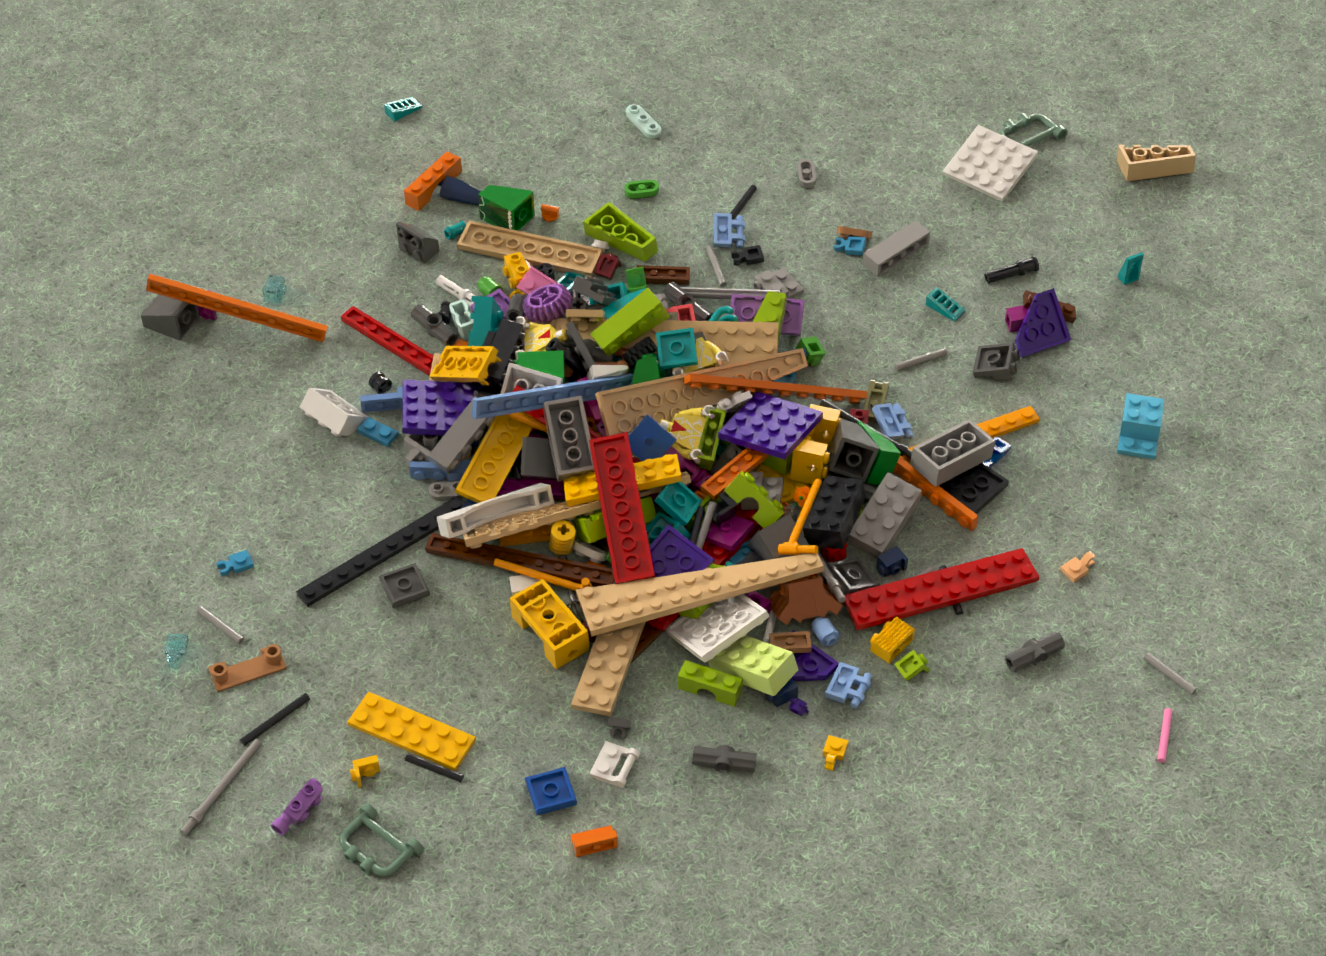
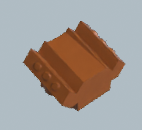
[768,575,843,625]

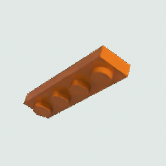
[701,448,769,501]

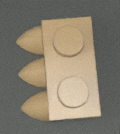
[566,309,605,322]

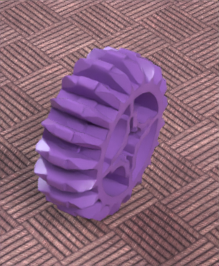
[523,283,572,324]

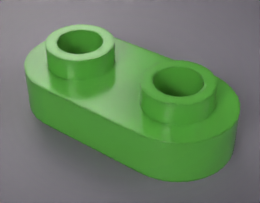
[624,180,659,199]

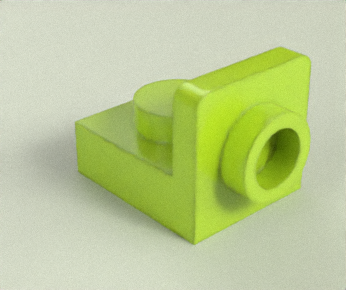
[894,649,930,681]

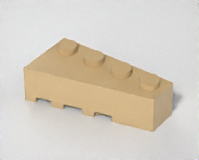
[1117,145,1196,181]

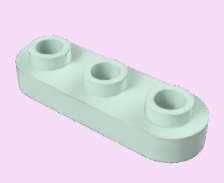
[626,104,661,139]

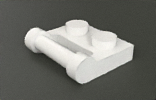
[589,741,640,788]

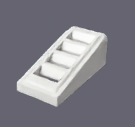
[587,365,628,380]

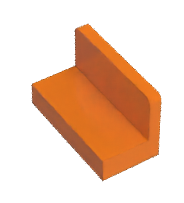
[571,825,618,857]

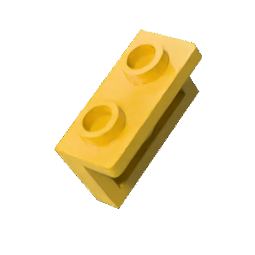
[502,252,529,291]

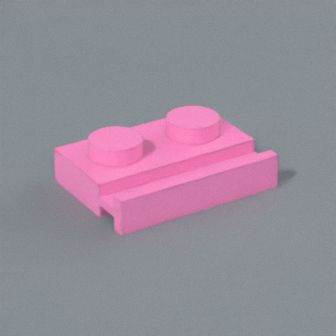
[517,266,560,295]

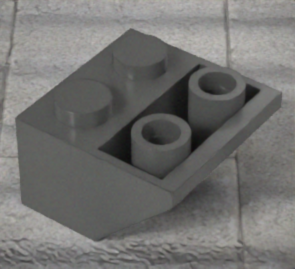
[396,222,439,263]

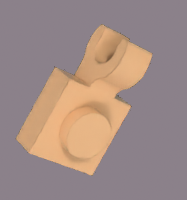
[1060,551,1096,583]

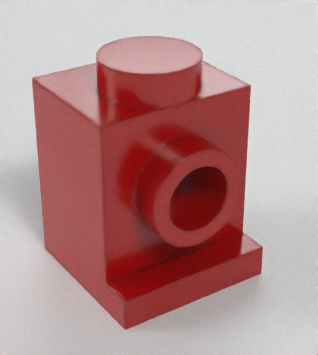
[821,543,847,563]

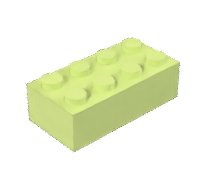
[708,635,799,696]

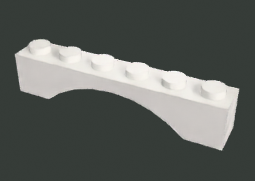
[436,483,554,538]

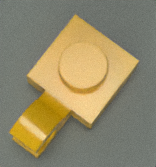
[823,735,849,771]

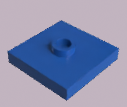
[628,414,677,461]
[525,767,577,816]

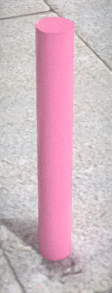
[1157,708,1172,763]

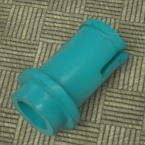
[444,221,466,239]

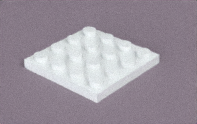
[942,125,1038,202]
[665,594,770,663]

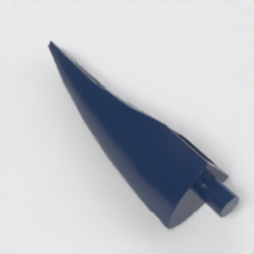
[438,175,480,206]

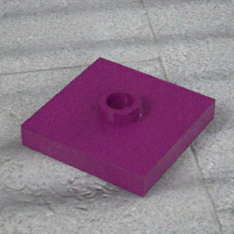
[705,515,755,552]

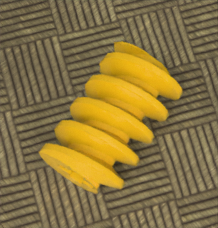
[549,520,576,556]

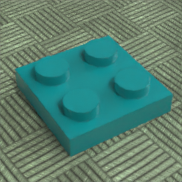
[656,328,698,370]
[654,482,702,526]

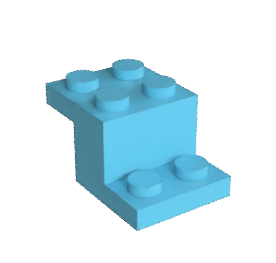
[1117,393,1164,460]

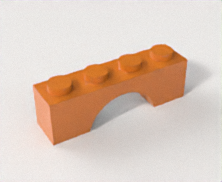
[404,151,462,211]

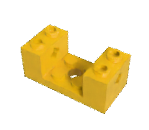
[790,404,842,484]
[509,579,590,669]

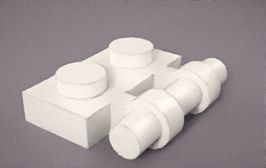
[714,391,752,416]

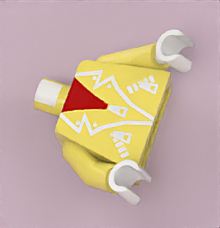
[515,316,568,360]
[672,337,729,376]
[660,405,715,463]

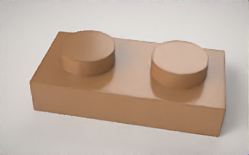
[769,631,811,653]

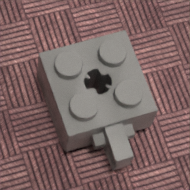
[404,434,443,466]

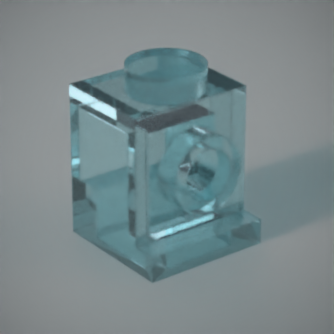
[262,274,286,304]

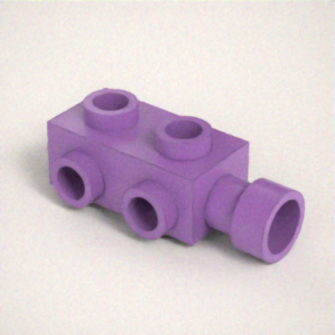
[270,778,323,836]

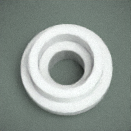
[592,240,609,252]

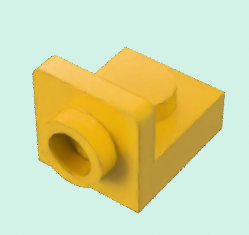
[350,755,380,788]

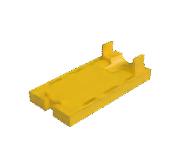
[429,346,501,385]

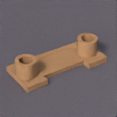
[208,644,287,692]

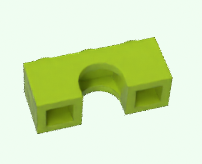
[724,471,784,528]
[678,660,743,707]

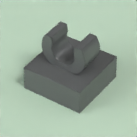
[608,717,631,738]

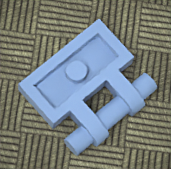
[713,213,745,248]
[872,403,913,440]
[825,662,872,709]

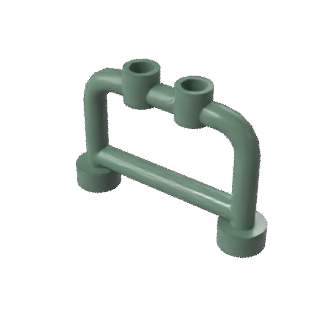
[999,113,1068,147]
[339,803,424,877]

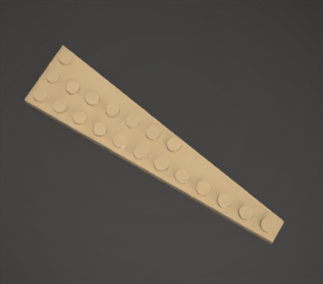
[556,318,778,366]
[596,348,808,436]
[462,471,691,549]
[576,553,824,636]

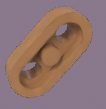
[837,226,873,241]

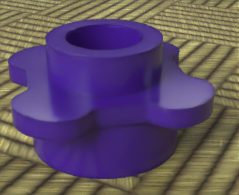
[788,698,809,716]

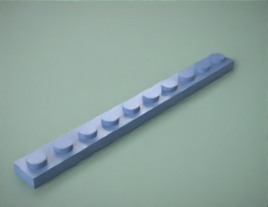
[472,373,634,419]

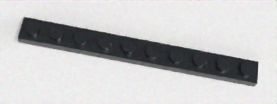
[296,496,465,607]

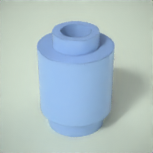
[811,616,839,646]

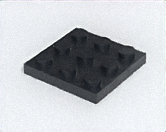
[938,463,1009,514]

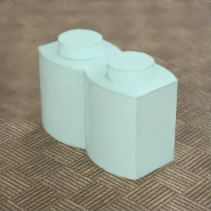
[449,299,474,341]

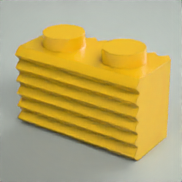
[870,617,915,664]

